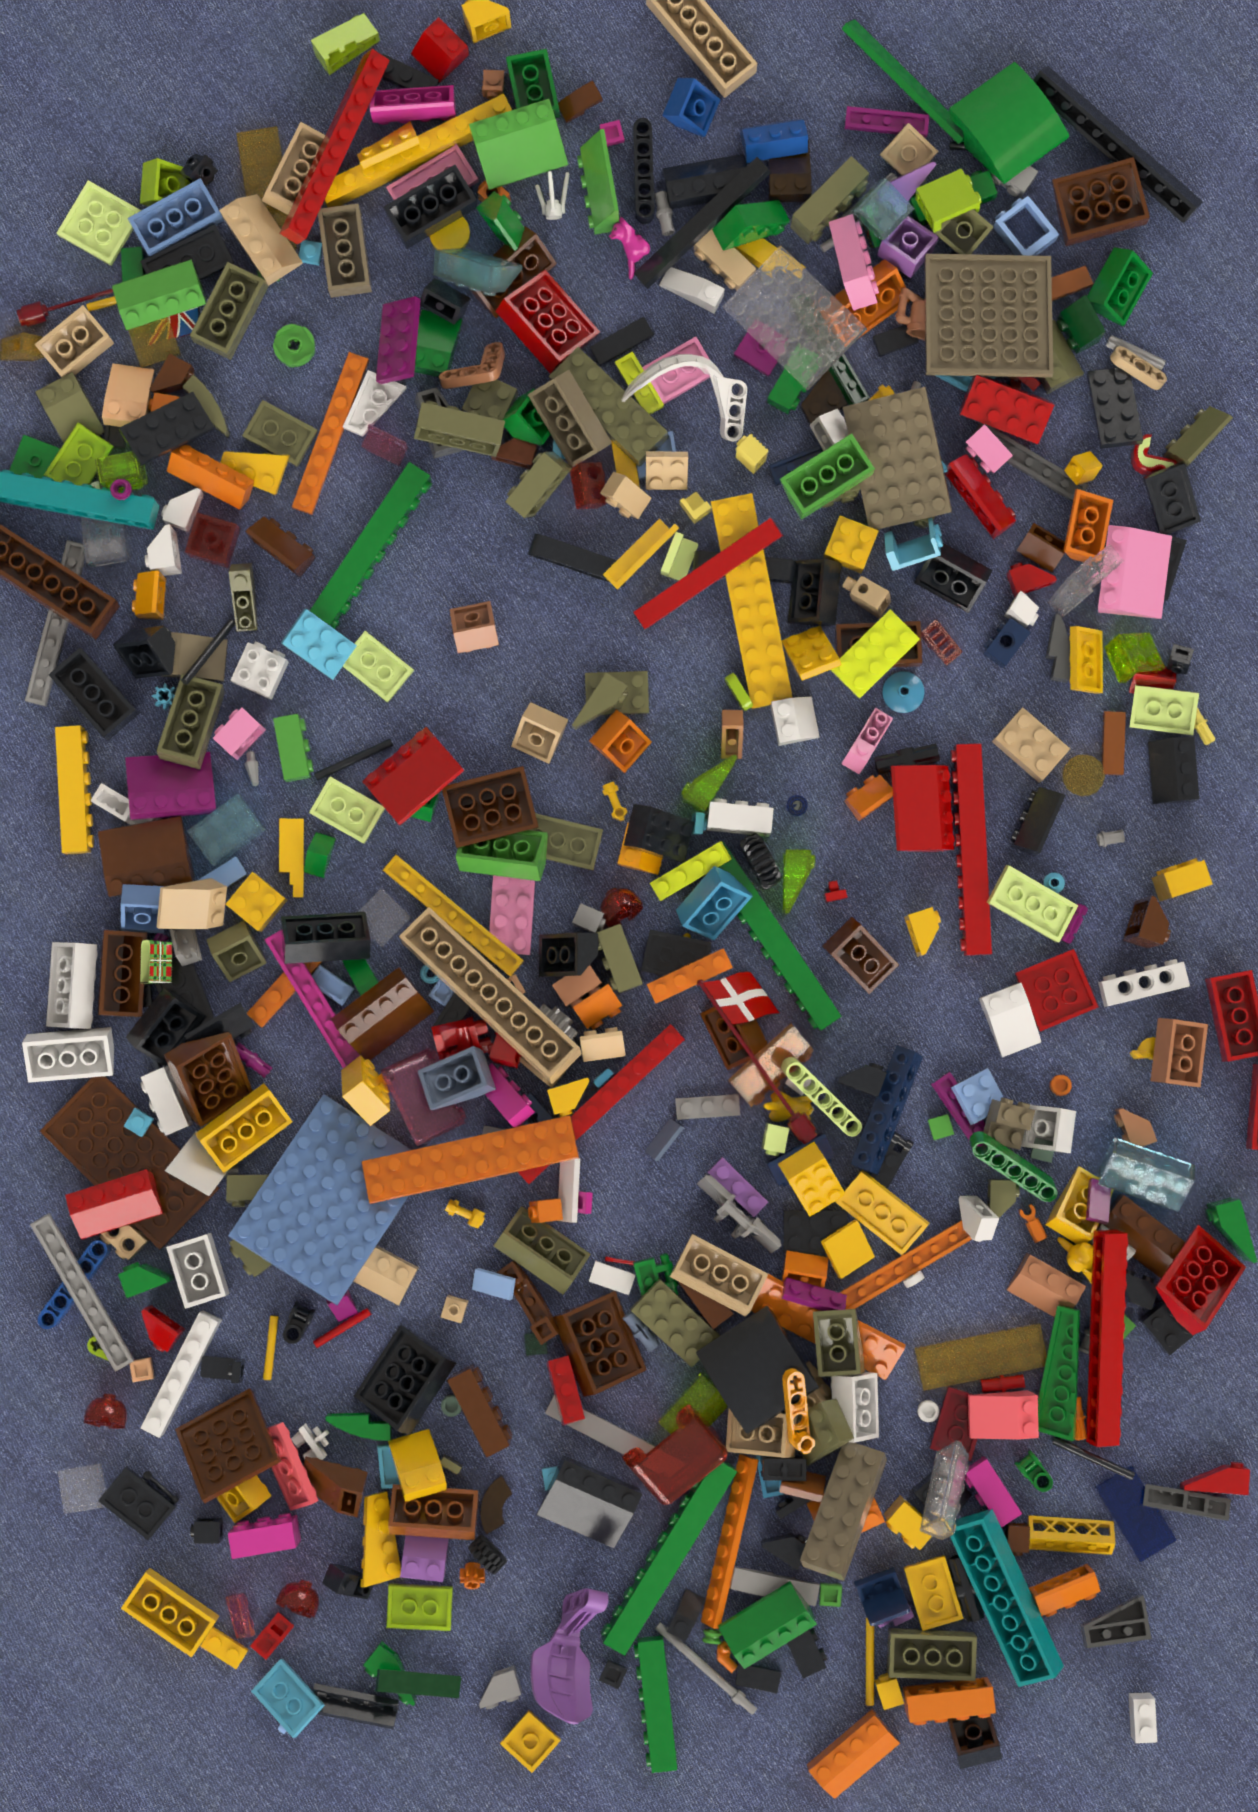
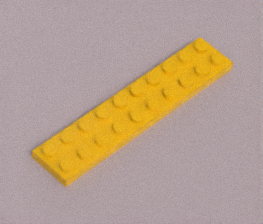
[711,493,793,709]

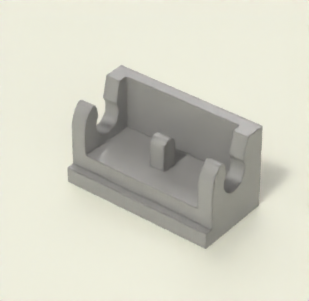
[169,929,202,966]

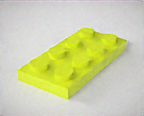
[831,609,920,699]

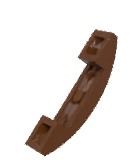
[496,1261,559,1345]

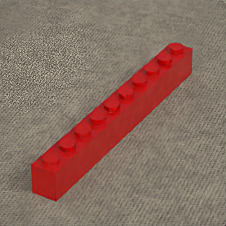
[279,49,390,244]
[950,743,992,956]
[518,1024,685,1184]
[1086,1230,1128,1447]

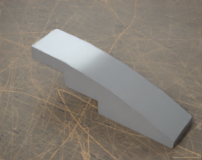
[730,1567,820,1606]

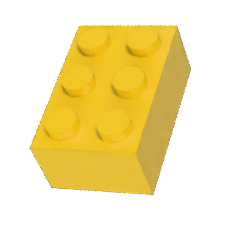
[1151,858,1213,902]
[341,1055,390,1126]
[778,1142,846,1217]

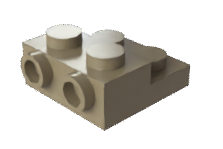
[983,1097,1035,1150]

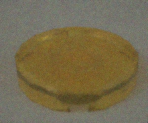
[1063,755,1105,797]

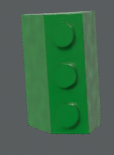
[1087,247,1153,327]

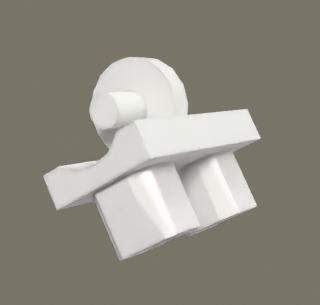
[291,1423,329,1460]

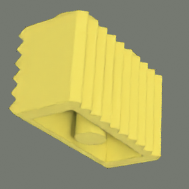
[735,434,768,474]

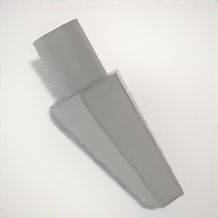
[245,751,259,786]

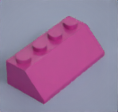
[370,85,456,125]

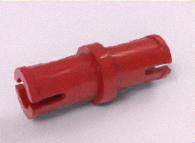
[981,1374,1025,1393]

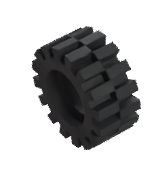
[468,1534,507,1574]

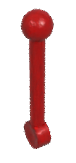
[605,1257,636,1265]

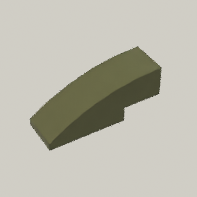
[183,375,230,438]

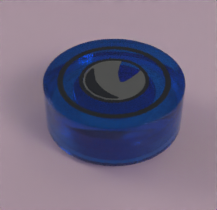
[786,795,808,817]

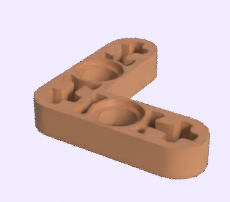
[439,342,505,389]

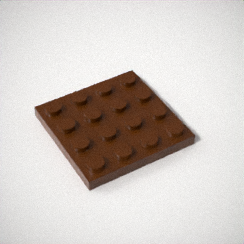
[175,1388,281,1503]

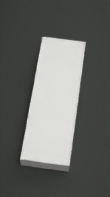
[557,1158,580,1223]

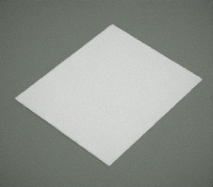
[165,1131,229,1196]

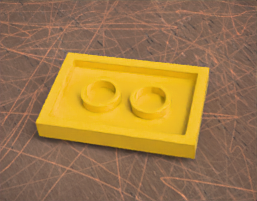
[781,626,841,681]
[1069,626,1103,694]
[903,1555,964,1631]

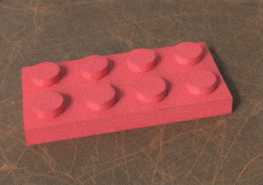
[268,1422,318,1511]

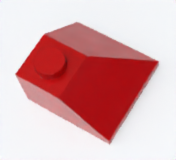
[141,1305,185,1352]

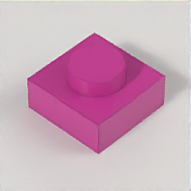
[599,120,625,147]
[578,1191,593,1214]

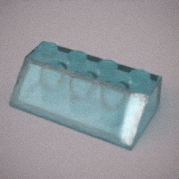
[433,248,522,296]

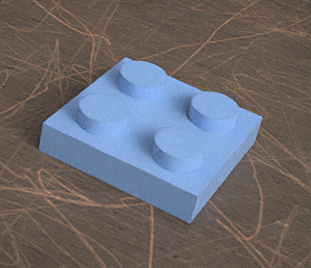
[951,1068,1004,1125]

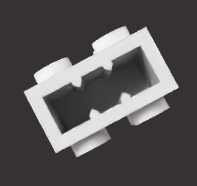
[231,641,289,700]

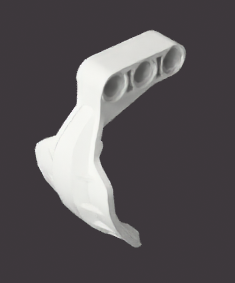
[621,354,747,442]

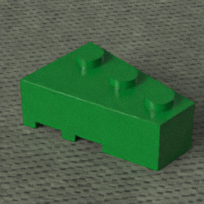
[712,200,790,251]

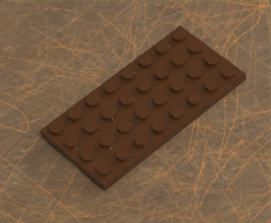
[40,1076,220,1250]

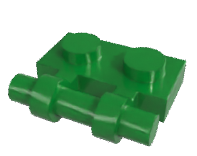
[633,1253,678,1296]

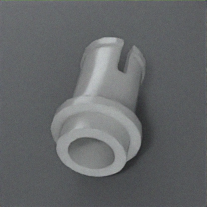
[1096,829,1125,847]

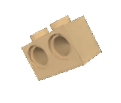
[100,1224,149,1260]

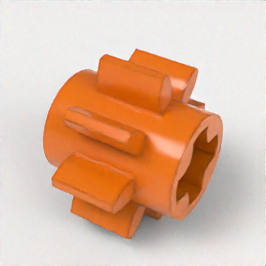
[459,1562,485,1589]

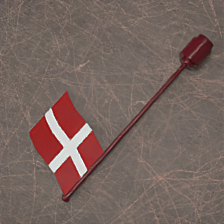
[697,972,818,1144]

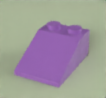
[400,1535,449,1582]

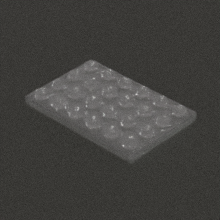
[722,246,867,391]

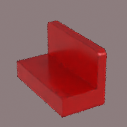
[1129,661,1176,694]

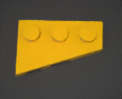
[357,121,420,169]
[220,451,290,495]

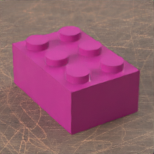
[228,1513,301,1559]

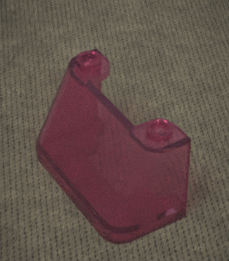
[381,1047,467,1146]

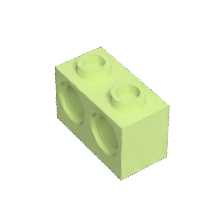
[762,1123,789,1156]

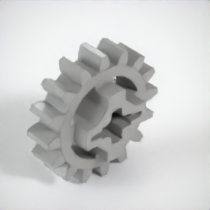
[539,1003,578,1040]

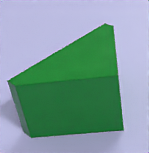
[304,832,336,878]

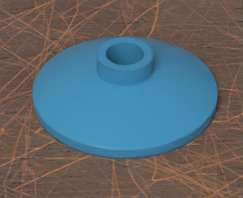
[882,671,924,713]

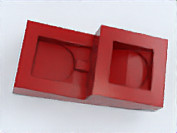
[250,1612,294,1660]

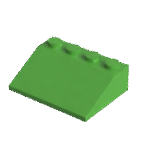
[469,99,568,190]
[577,129,619,235]

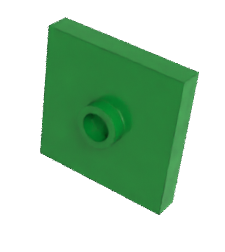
[9,435,61,479]

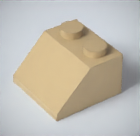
[511,702,569,764]

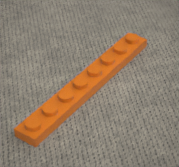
[292,352,369,515]
[839,1220,972,1309]
[701,1454,759,1629]

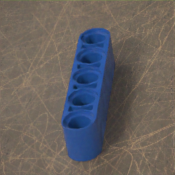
[38,1239,111,1329]

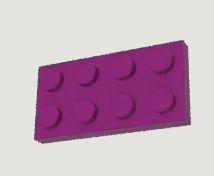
[376,296,421,384]

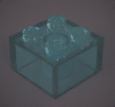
[851,178,914,240]

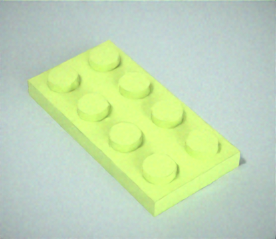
[987,865,1078,943]

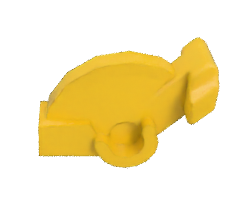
[1130,1037,1156,1060]

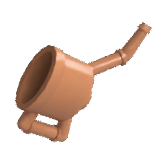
[895,288,925,341]

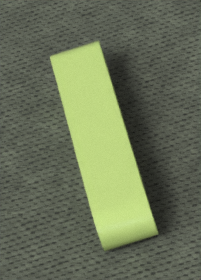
[781,1057,862,1137]

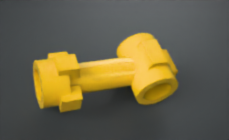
[602,782,628,822]
[445,1199,486,1229]

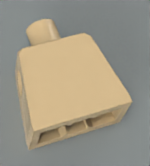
[842,576,891,619]

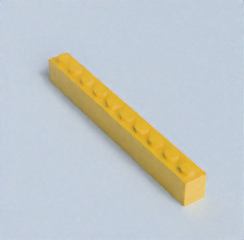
[324,94,512,208]

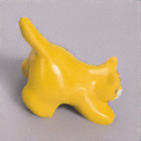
[763,1091,814,1122]
[1057,1237,1093,1284]

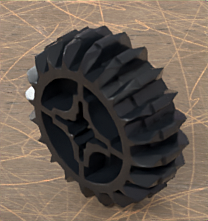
[740,833,782,889]

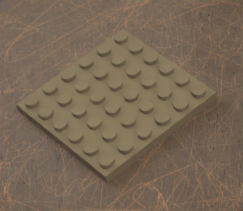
[925,254,1053,377]

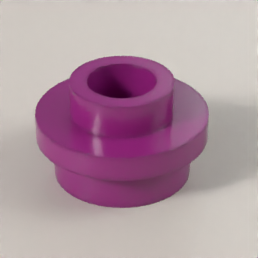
[110,479,132,500]

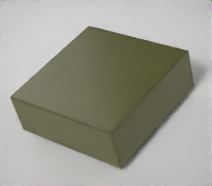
[440,1454,463,1474]

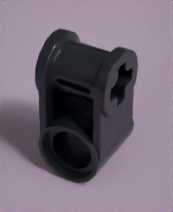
[283,1301,316,1344]

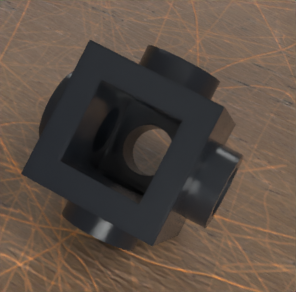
[180,153,218,187]

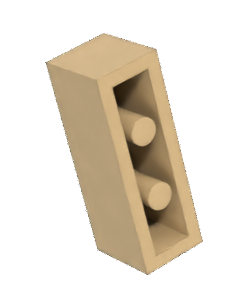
[694,228,756,292]

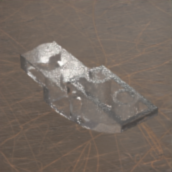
[1048,544,1124,618]

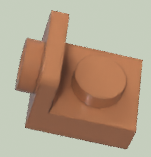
[482,70,505,100]

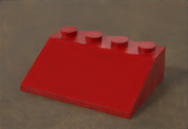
[495,270,600,374]
[362,727,464,825]
[891,765,955,852]
[1155,1225,1246,1335]

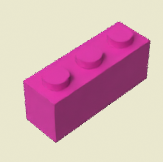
[485,1063,535,1128]
[963,1456,1022,1527]

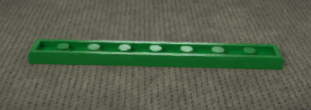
[842,19,964,144]

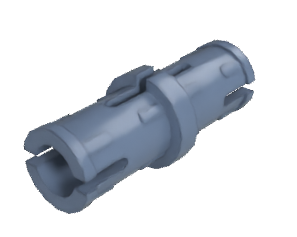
[622,1311,659,1352]

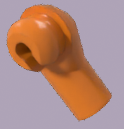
[717,1641,738,1673]

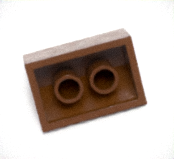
[245,516,316,578]
[700,1007,771,1071]

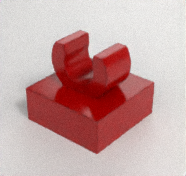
[824,880,847,903]

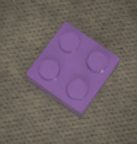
[877,214,939,278]

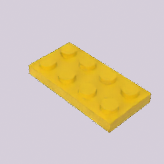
[835,1169,929,1255]

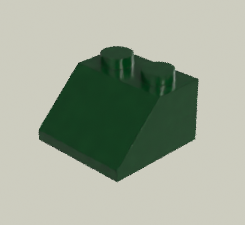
[1057,295,1106,354]

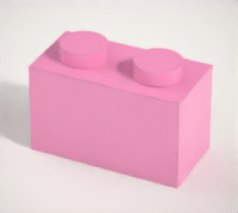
[965,424,1013,474]

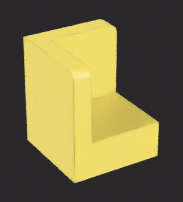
[680,492,712,524]

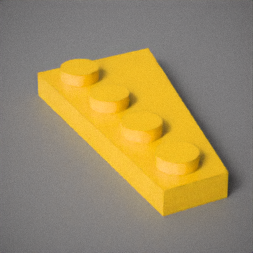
[361,1491,401,1588]

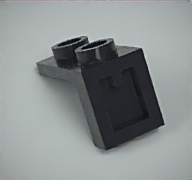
[200,1356,245,1383]

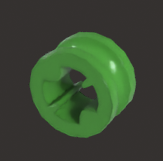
[702,1629,722,1644]

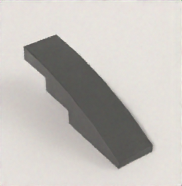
[1143,1484,1231,1521]

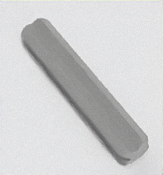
[1106,335,1166,370]

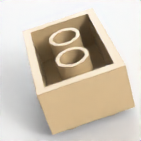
[992,707,1070,783]

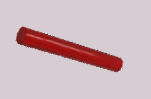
[313,1307,372,1348]

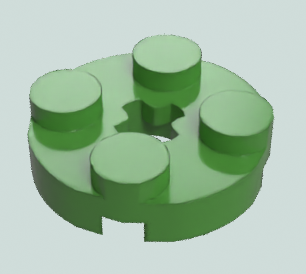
[273,324,315,368]

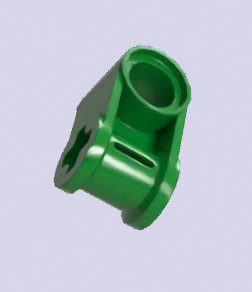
[1014,1450,1053,1492]

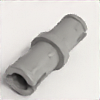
[654,191,675,236]

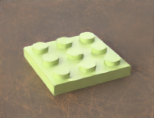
[57,180,141,266]

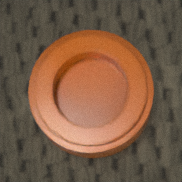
[1050,1075,1072,1096]

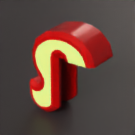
[1131,434,1177,475]

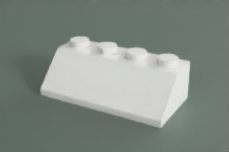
[46,942,98,1029]
[22,1027,114,1083]

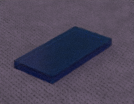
[1095,1465,1177,1562]

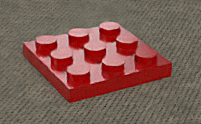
[1015,949,1098,1032]

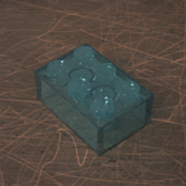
[187,794,266,867]

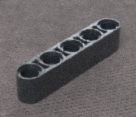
[633,118,654,224]
[528,534,626,587]
[692,551,796,584]

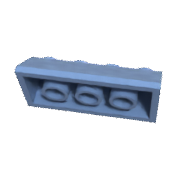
[128,178,224,256]

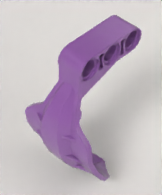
[530,1588,608,1725]

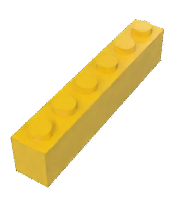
[55,725,94,854]

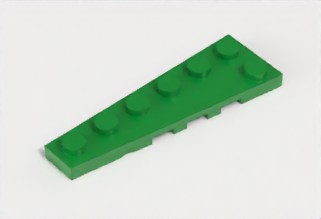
[1038,1305,1080,1441]

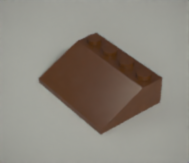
[1052,157,1150,246]
[442,766,539,848]
[98,816,195,897]
[331,967,434,1060]
[164,1032,253,1127]
[553,1291,647,1397]

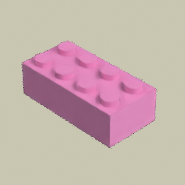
[829,214,879,310]

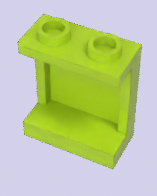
[916,168,982,233]

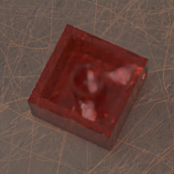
[185,512,241,569]

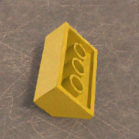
[195,1083,293,1173]

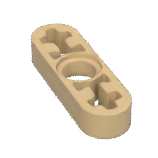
[1110,346,1167,390]

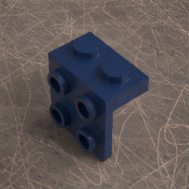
[854,1567,910,1626]

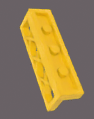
[603,518,679,590]
[1028,1515,1116,1555]

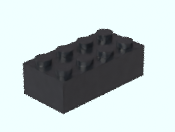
[48,647,140,741]

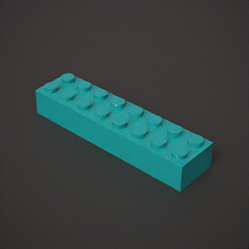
[947,1509,1064,1687]

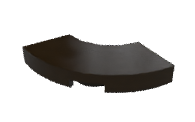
[480,1475,513,1535]

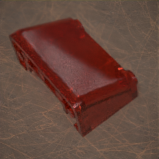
[622,1404,728,1505]

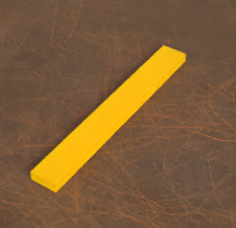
[383,855,524,977]

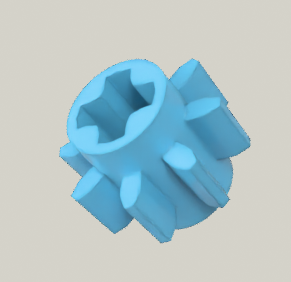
[152,683,176,710]

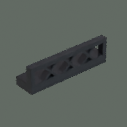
[313,1683,399,1730]

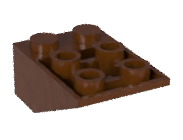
[304,1456,368,1517]

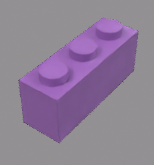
[707,1157,768,1217]

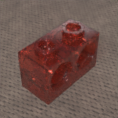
[570,462,607,509]

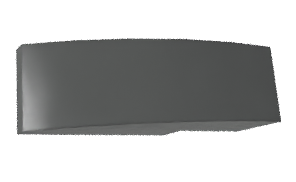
[1045,614,1070,683]

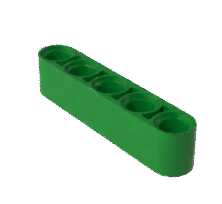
[969,1131,1058,1202]

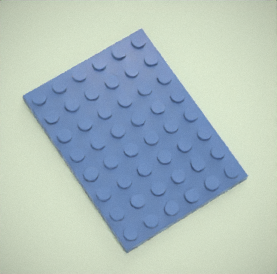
[229,1094,411,1306]

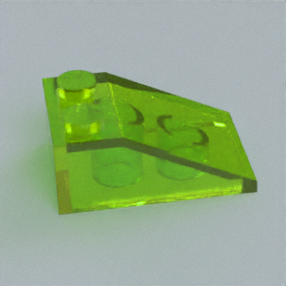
[681,754,738,813]
[783,849,815,916]

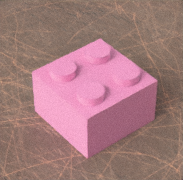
[213,708,266,760]

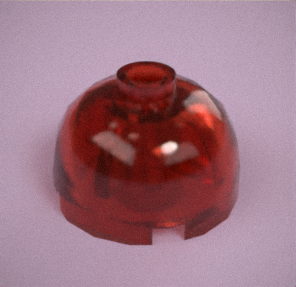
[600,888,643,927]
[84,1394,127,1429]
[275,1579,320,1618]

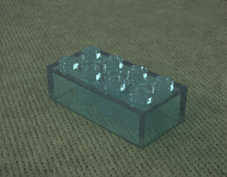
[1098,1137,1195,1212]

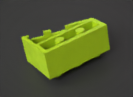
[311,13,380,76]

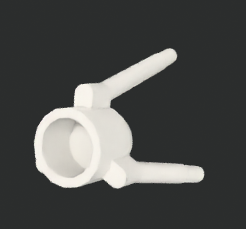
[535,171,569,220]

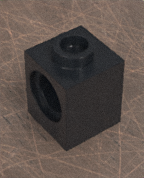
[190,1518,223,1544]

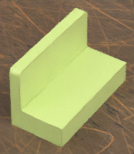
[661,532,698,581]

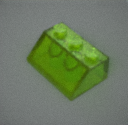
[658,1372,728,1449]

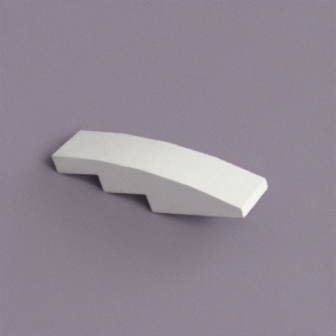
[91,783,161,825]

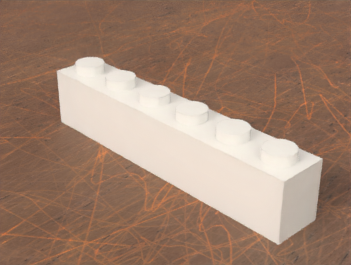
[141,1310,222,1438]

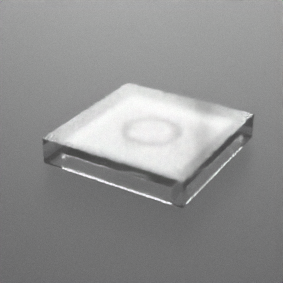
[358,888,412,947]
[58,1463,105,1514]

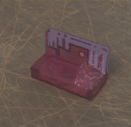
[361,424,408,466]

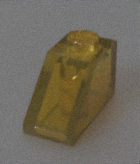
[0,332,44,361]

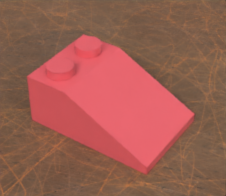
[968,1390,1039,1439]

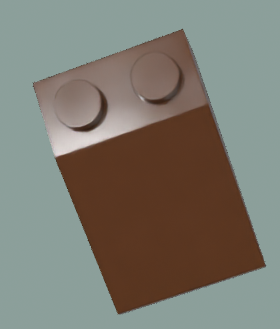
[822,917,899,994]

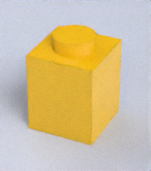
[1064,451,1103,486]
[874,1673,904,1710]

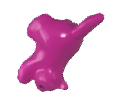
[609,217,650,280]

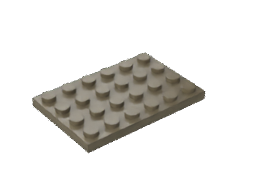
[843,387,952,530]

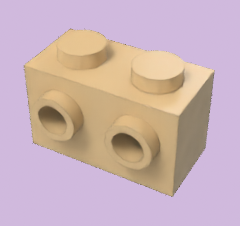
[600,472,651,519]

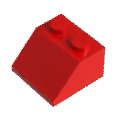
[411,17,469,83]

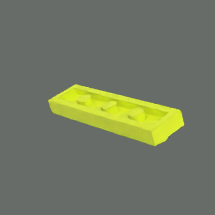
[650,841,732,901]

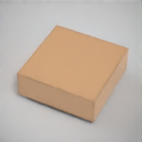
[130,1357,155,1382]

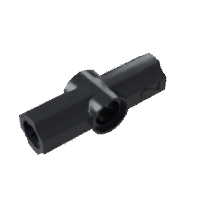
[874,743,940,775]
[948,1554,985,1622]

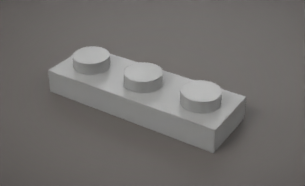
[675,1094,740,1120]

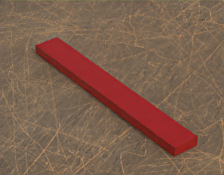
[634,518,783,630]

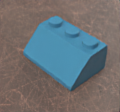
[676,866,753,940]

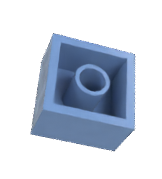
[121,884,164,933]

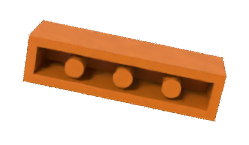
[166,444,254,510]
[647,948,733,1003]

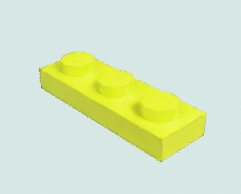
[615,351,664,415]

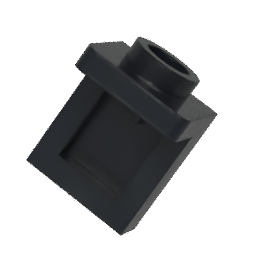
[1166,644,1194,675]

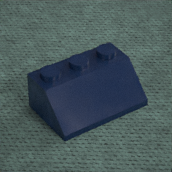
[766,1133,835,1187]

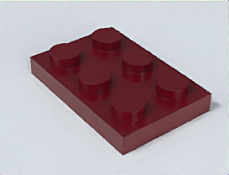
[929,1386,977,1461]

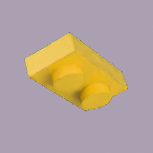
[200,1626,249,1669]

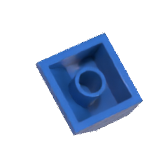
[662,78,721,137]

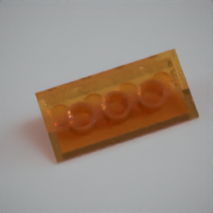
[728,1023,814,1107]

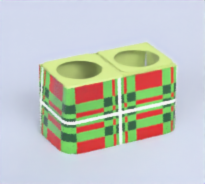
[140,940,172,984]

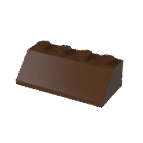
[464,226,557,319]
[1122,895,1171,949]
[97,930,147,1017]
[1097,1194,1185,1278]

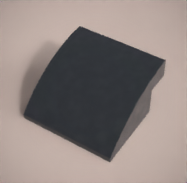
[696,1306,819,1434]

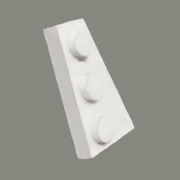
[343,370,407,437]

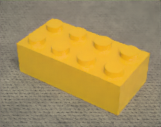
[121,1568,220,1658]

